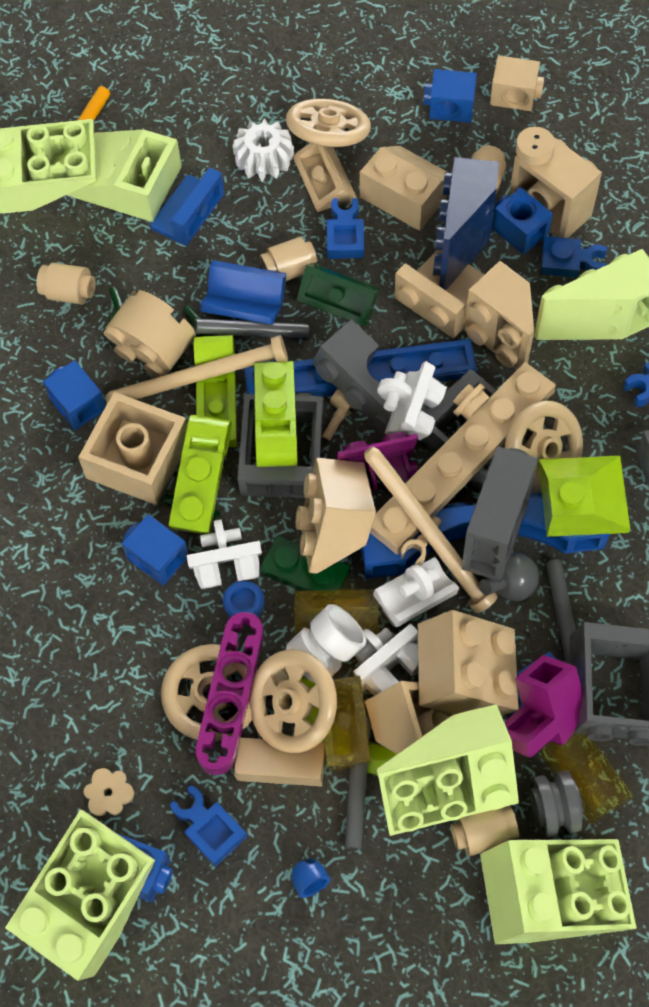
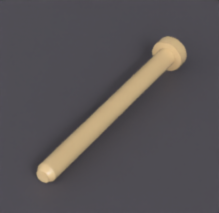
[105,335,288,403]
[364,447,498,613]

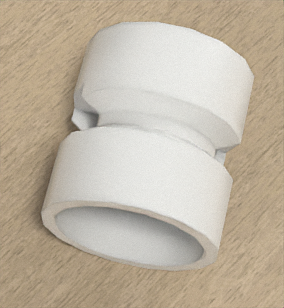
[286,604,366,683]

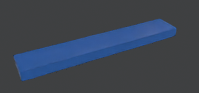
[244,339,477,397]

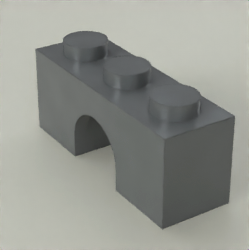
[312,319,428,436]

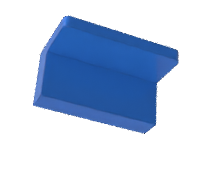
[150,167,225,246]
[200,260,286,324]

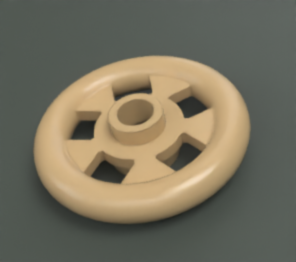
[286,99,371,147]
[505,401,583,494]
[161,644,257,741]
[249,649,337,753]

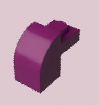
[504,655,583,758]

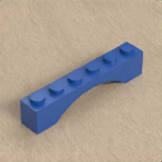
[360,493,610,579]

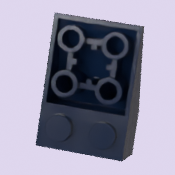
[433,157,499,290]

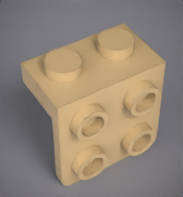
[395,250,484,339]

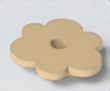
[84,768,134,816]

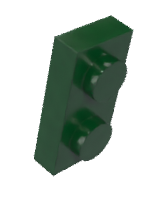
[296,263,380,326]
[260,535,351,604]

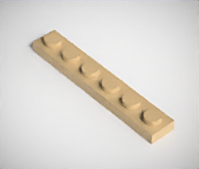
[370,362,556,555]

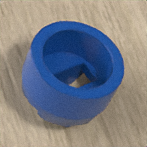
[291,859,331,898]

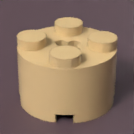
[103,290,196,378]

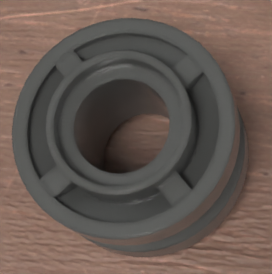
[530,770,583,839]

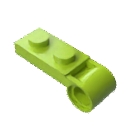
[194,335,237,447]
[254,361,297,467]
[169,414,232,534]

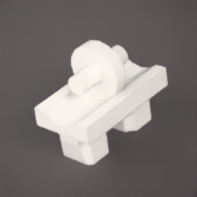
[377,361,447,440]
[186,519,262,589]
[373,557,459,627]
[353,623,419,696]

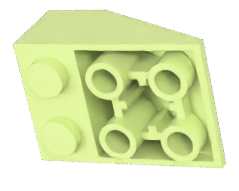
[0,119,96,214]
[67,129,182,222]
[534,249,649,340]
[377,704,519,836]
[5,810,155,981]
[480,839,636,944]

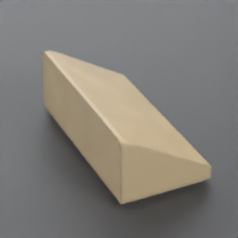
[292,143,357,212]
[234,738,326,786]

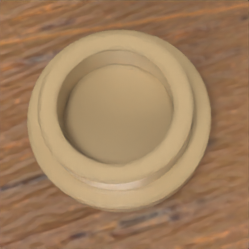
[453,383,490,420]

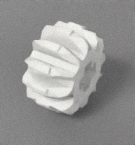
[233,118,294,182]

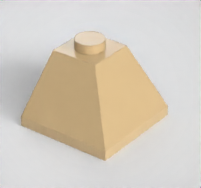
[365,681,453,754]

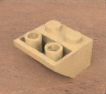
[464,261,534,370]
[295,458,376,573]

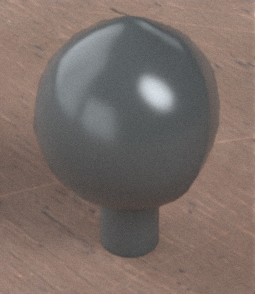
[479,552,539,602]

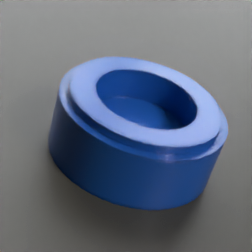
[223,580,264,618]

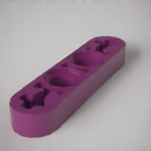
[195,612,264,775]

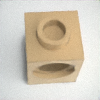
[490,55,545,111]

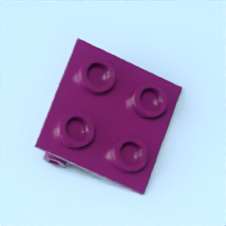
[336,432,418,491]

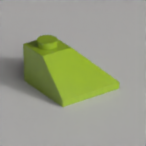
[538,456,630,537]

